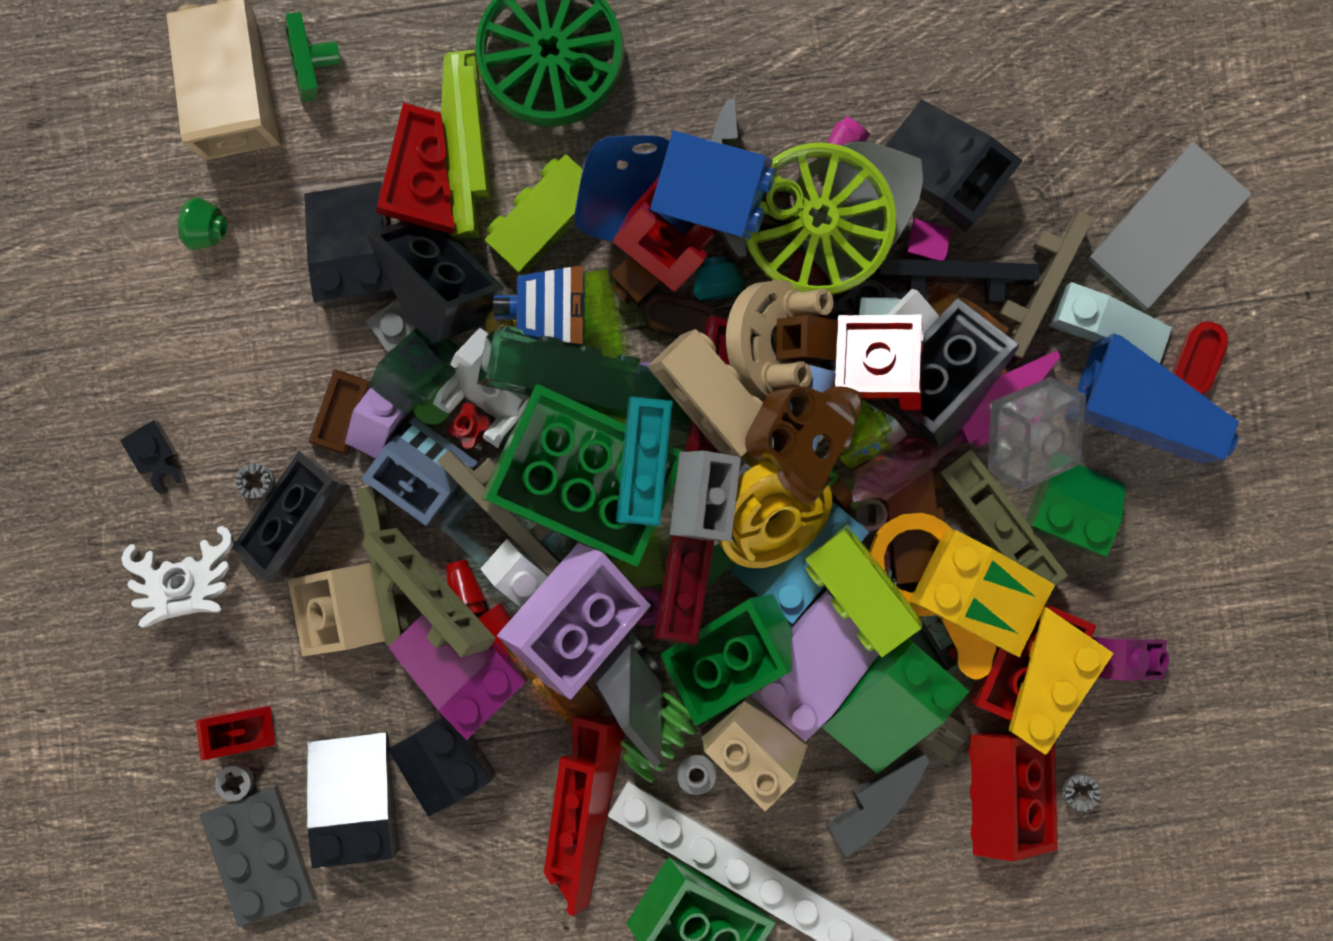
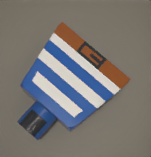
[493,266,585,348]

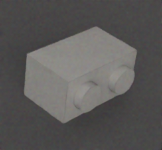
[670,451,741,541]

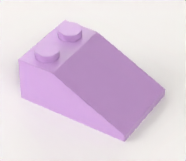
[751,590,879,742]

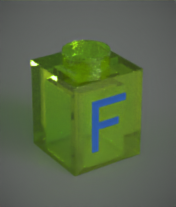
[838,401,893,469]

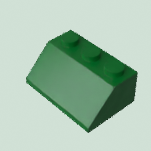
[660,594,792,726]

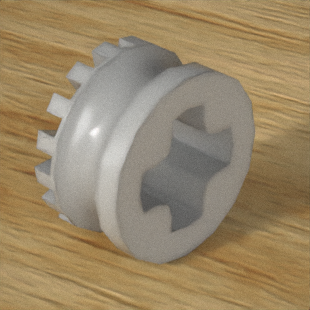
[235,463,275,499]
[215,763,255,801]
[1061,774,1100,811]

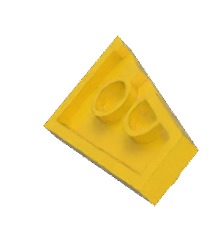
[1009,607,1114,755]

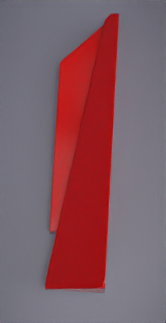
[544,715,625,916]

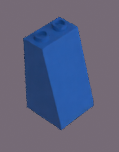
[1067,333,1239,463]

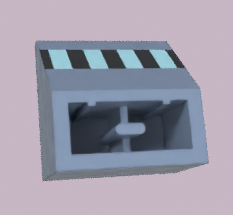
[361,417,479,526]

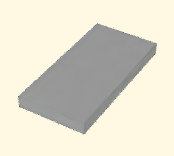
[1087,142,1252,310]

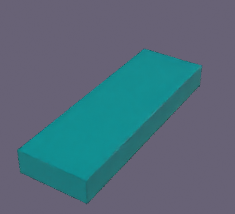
[616,396,673,526]

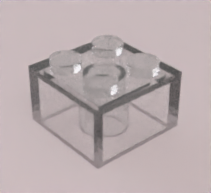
[988,377,1086,491]

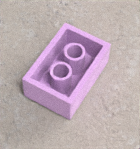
[497,542,651,700]

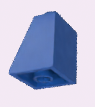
[650,130,776,240]

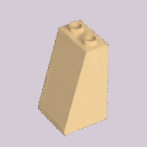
[166,0,281,160]
[701,696,811,812]

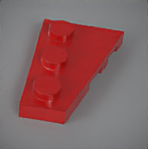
[375,102,455,234]

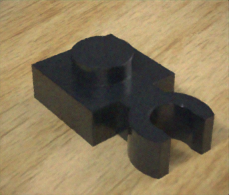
[120,420,186,494]

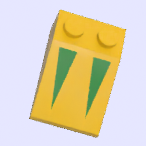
[910,530,1055,657]

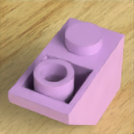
[345,365,423,458]

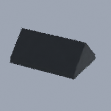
[232,451,349,583]

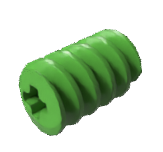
[620,692,697,783]

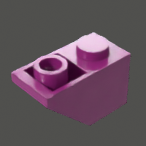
[1092,636,1169,681]

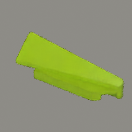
[441,50,491,240]

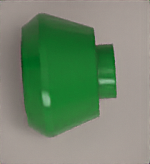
[178,197,228,250]

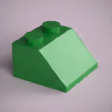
[1025,454,1126,557]

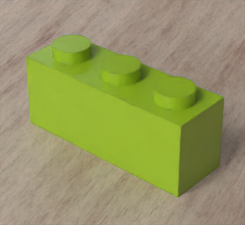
[484,154,583,276]
[805,524,923,658]

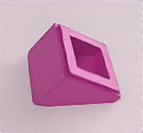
[903,218,951,261]

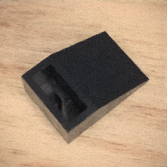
[885,99,1023,232]

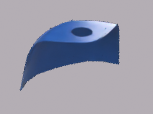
[574,135,690,242]

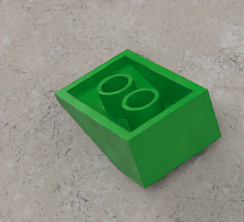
[821,639,969,774]
[626,857,776,941]

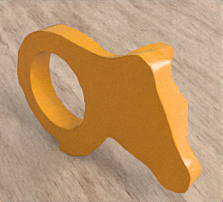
[869,513,997,680]

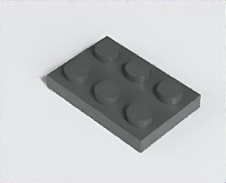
[199,785,316,927]

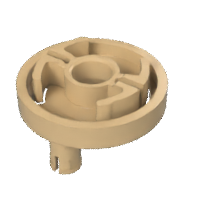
[726,280,833,402]

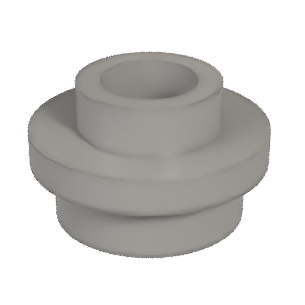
[677,754,716,795]

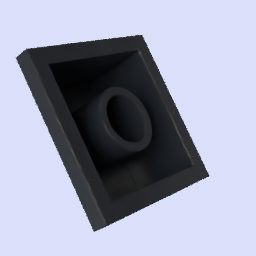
[388,716,496,817]

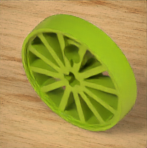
[745,143,896,296]

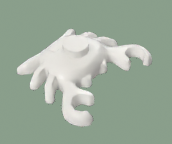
[121,526,233,628]

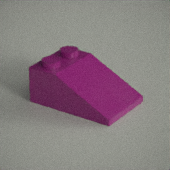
[388,614,530,740]

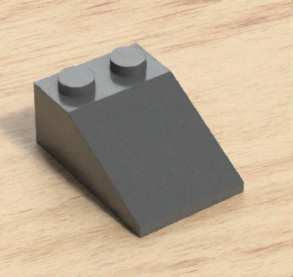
[592,628,662,768]

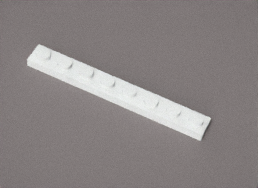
[608,780,899,941]

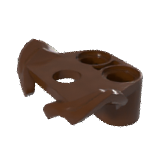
[745,386,863,506]

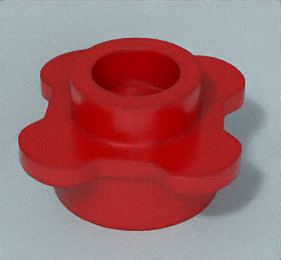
[448,403,490,449]

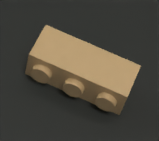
[647,329,763,457]

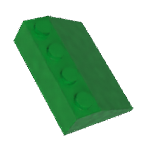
[480,384,684,567]

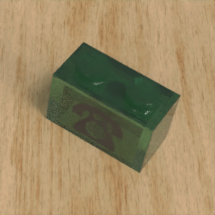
[369,328,461,415]

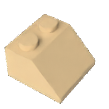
[288,563,385,657]

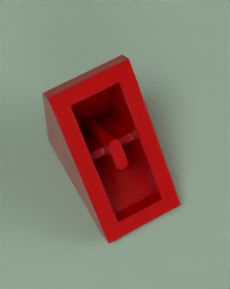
[195,706,275,760]

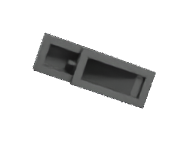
[826,749,929,857]

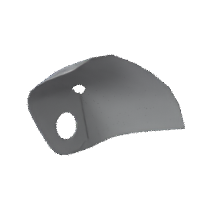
[794,141,923,281]

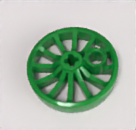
[476,0,625,127]

